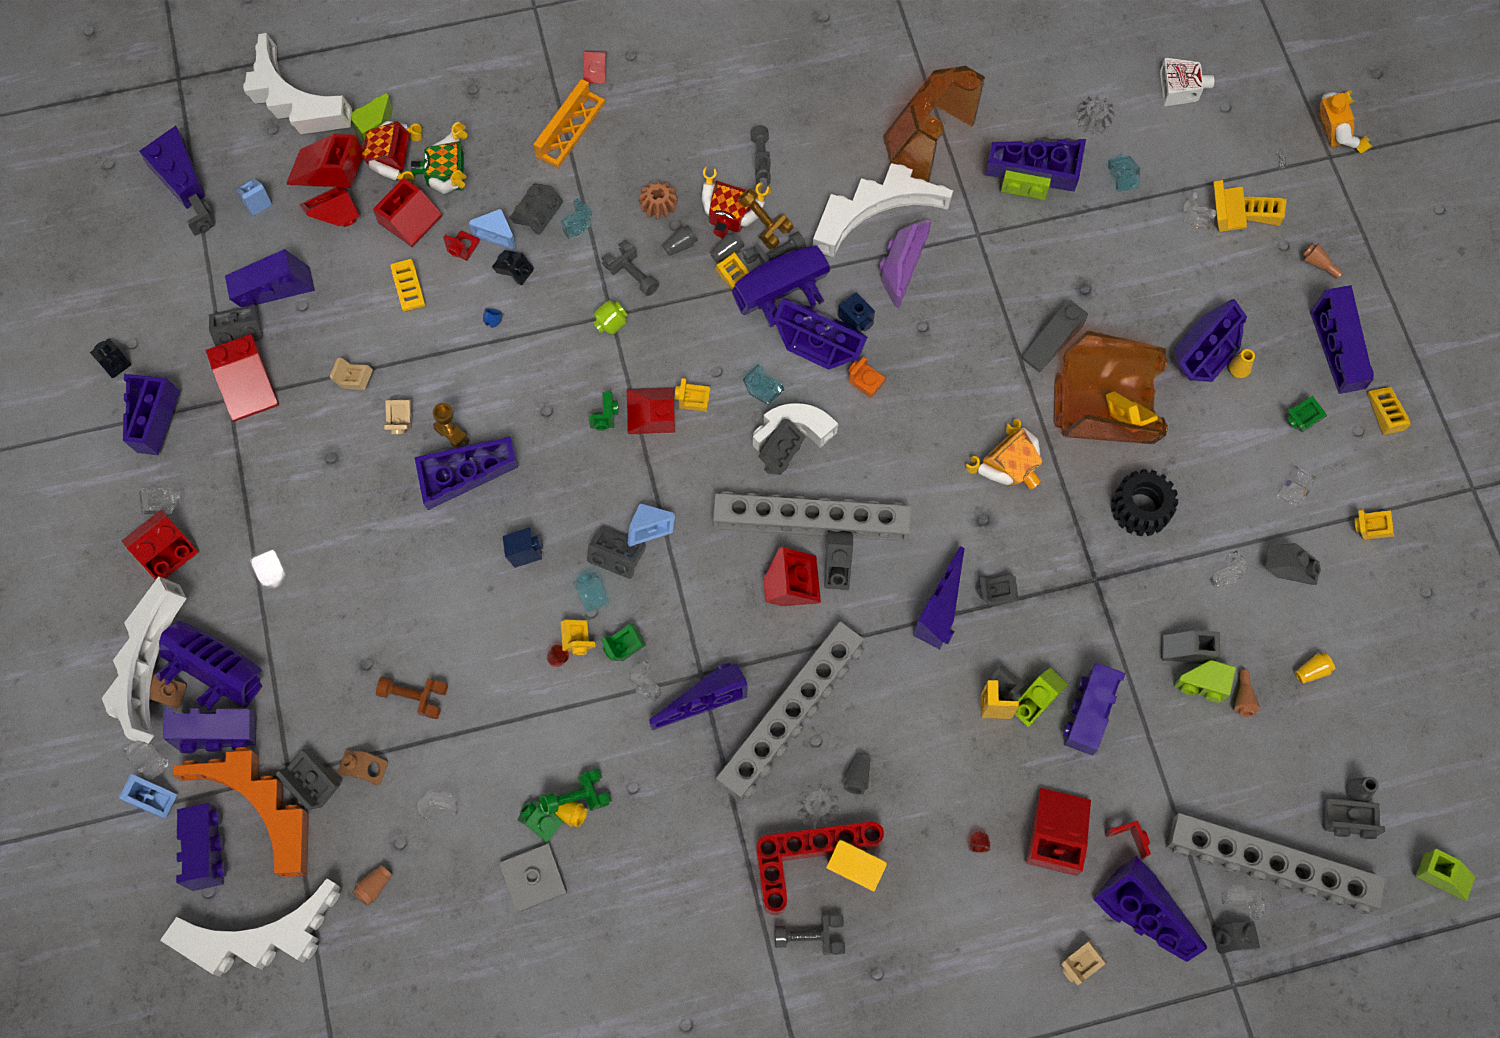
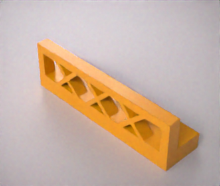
[533,79,605,168]

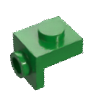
[589,392,618,431]
[1287,396,1327,432]
[601,623,646,661]
[518,800,563,842]

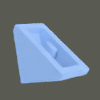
[235,178,272,216]
[469,209,515,250]
[627,504,675,546]
[119,774,177,819]

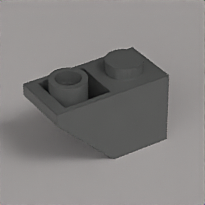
[825,531,853,590]
[1266,543,1321,585]
[1162,630,1220,664]

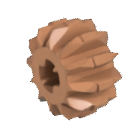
[639,179,678,220]

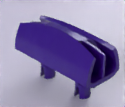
[731,245,830,328]
[156,621,262,711]

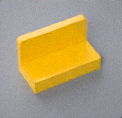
[1214,180,1247,232]
[1106,391,1158,430]
[981,680,1019,719]
[826,840,887,892]

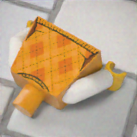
[1318,90,1373,153]
[966,419,1042,490]

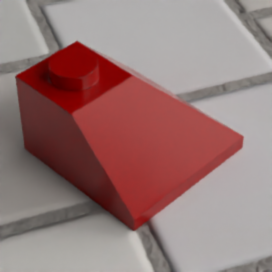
[299,187,360,227]
[627,387,675,434]
[764,547,821,606]

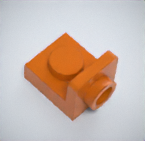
[848,356,886,398]

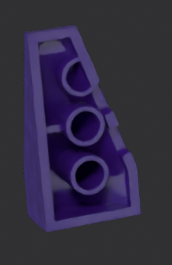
[913,546,965,650]
[649,663,747,730]
[1093,856,1207,962]

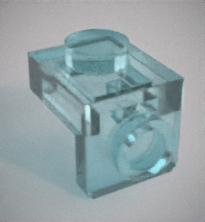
[1108,156,1140,192]
[561,198,592,239]
[743,365,785,406]
[573,572,609,613]

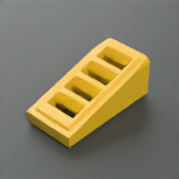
[1244,197,1287,226]
[715,252,749,290]
[390,259,426,312]
[1367,387,1411,435]

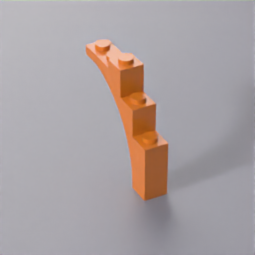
[173,747,309,878]

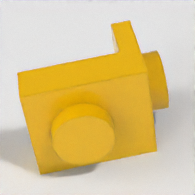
[675,378,711,412]
[1355,509,1395,540]
[561,620,596,656]

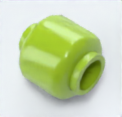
[593,300,628,335]

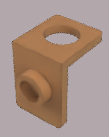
[149,674,186,708]
[337,750,388,785]

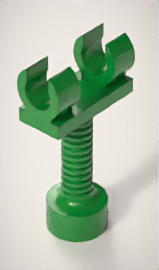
[540,769,612,815]

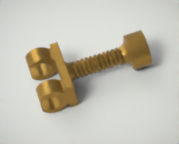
[738,188,794,250]
[433,403,469,449]

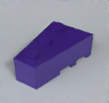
[139,126,205,209]
[225,249,315,307]
[123,374,180,455]
[1062,663,1126,756]
[163,708,257,754]
[176,803,227,891]

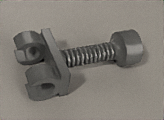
[751,125,771,186]
[743,231,806,264]
[601,240,659,296]
[774,915,845,955]

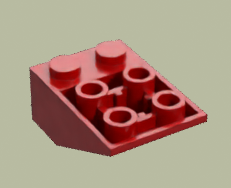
[286,134,362,188]
[1026,788,1091,876]

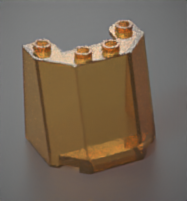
[883,66,985,183]
[1053,331,1168,444]

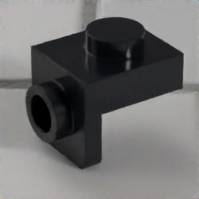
[492,250,534,285]
[90,338,131,378]

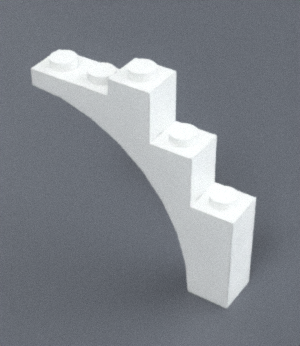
[243,33,352,134]
[813,163,953,257]
[102,577,187,744]
[160,879,341,977]

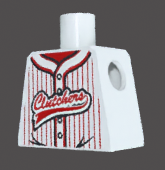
[1160,58,1214,106]

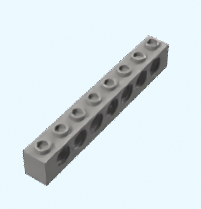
[713,491,911,542]
[716,622,864,802]
[1166,813,1386,914]

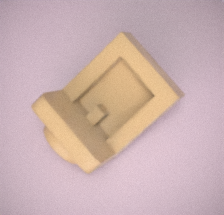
[330,358,373,390]
[384,400,412,434]
[1061,940,1107,986]

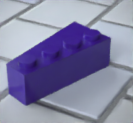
[1310,285,1374,394]

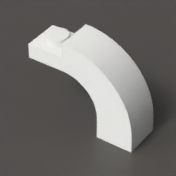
[753,403,838,452]

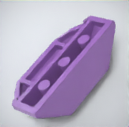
[879,220,932,308]

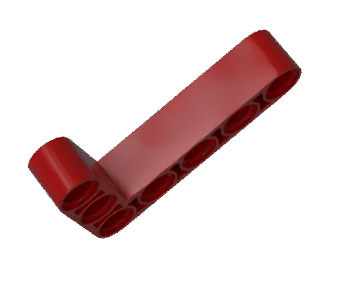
[756,821,884,916]

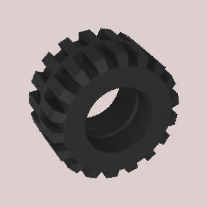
[1111,469,1178,536]

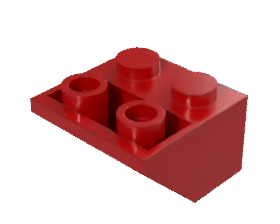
[373,177,442,247]
[122,510,198,580]

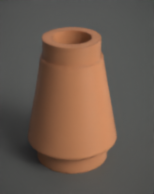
[352,865,392,906]

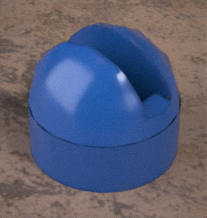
[483,308,503,328]

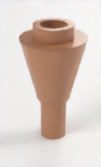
[1303,243,1343,279]
[1234,670,1260,717]

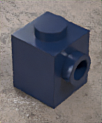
[838,292,875,332]
[502,527,543,568]

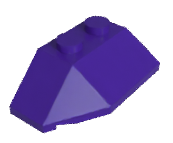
[773,298,868,370]
[1175,299,1247,382]

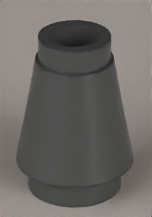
[662,225,698,256]
[709,231,744,264]
[843,754,871,795]
[1348,777,1379,802]

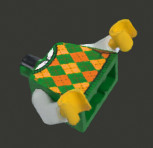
[411,122,467,194]

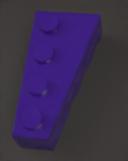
[985,139,1086,192]
[414,437,518,510]

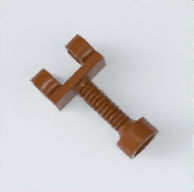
[376,676,448,719]

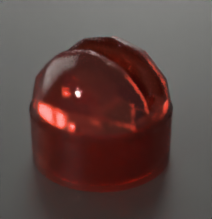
[547,645,569,667]
[969,832,990,853]

